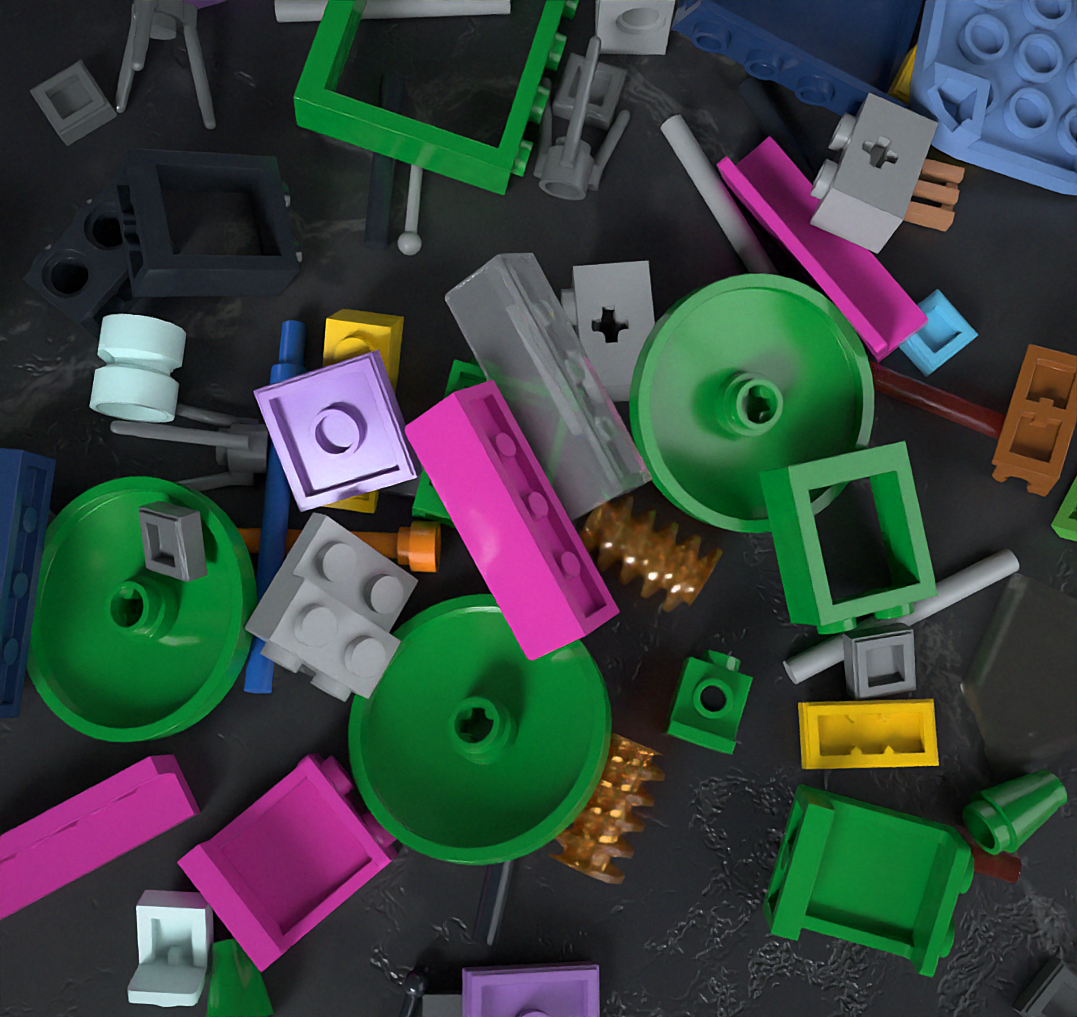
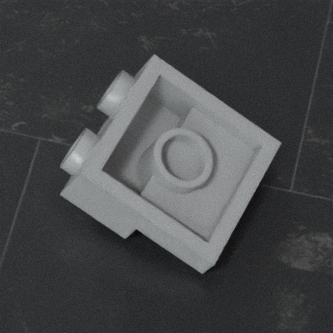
[244,512,419,702]

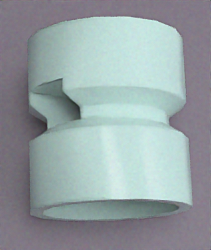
[89,314,186,423]

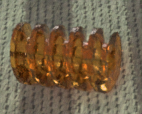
[579,483,723,613]
[548,732,666,884]

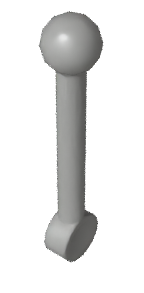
[398,165,423,255]

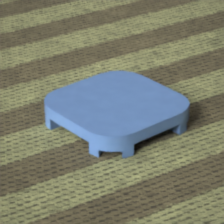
[910,0,1077,195]

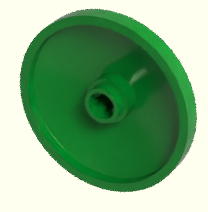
[629,274,874,533]
[26,476,257,742]
[348,594,611,865]

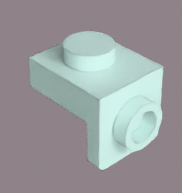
[128,890,214,1007]

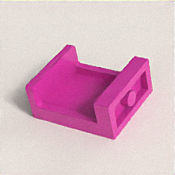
[177,753,399,972]

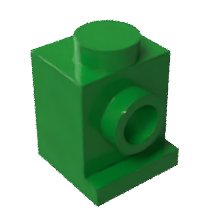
[661,649,753,755]

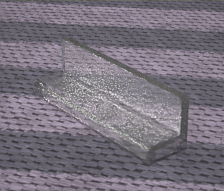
[445,253,653,521]

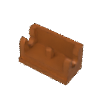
[991,344,1077,497]

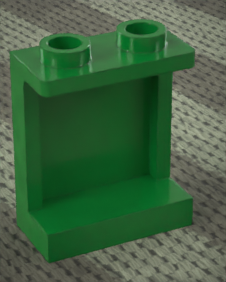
[762,783,974,977]

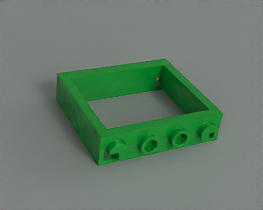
[293,0,579,196]

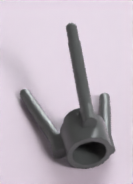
[114,0,216,129]
[534,36,631,200]
[110,402,271,492]

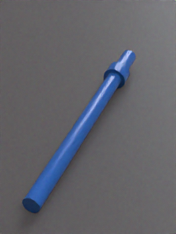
[244,320,309,693]

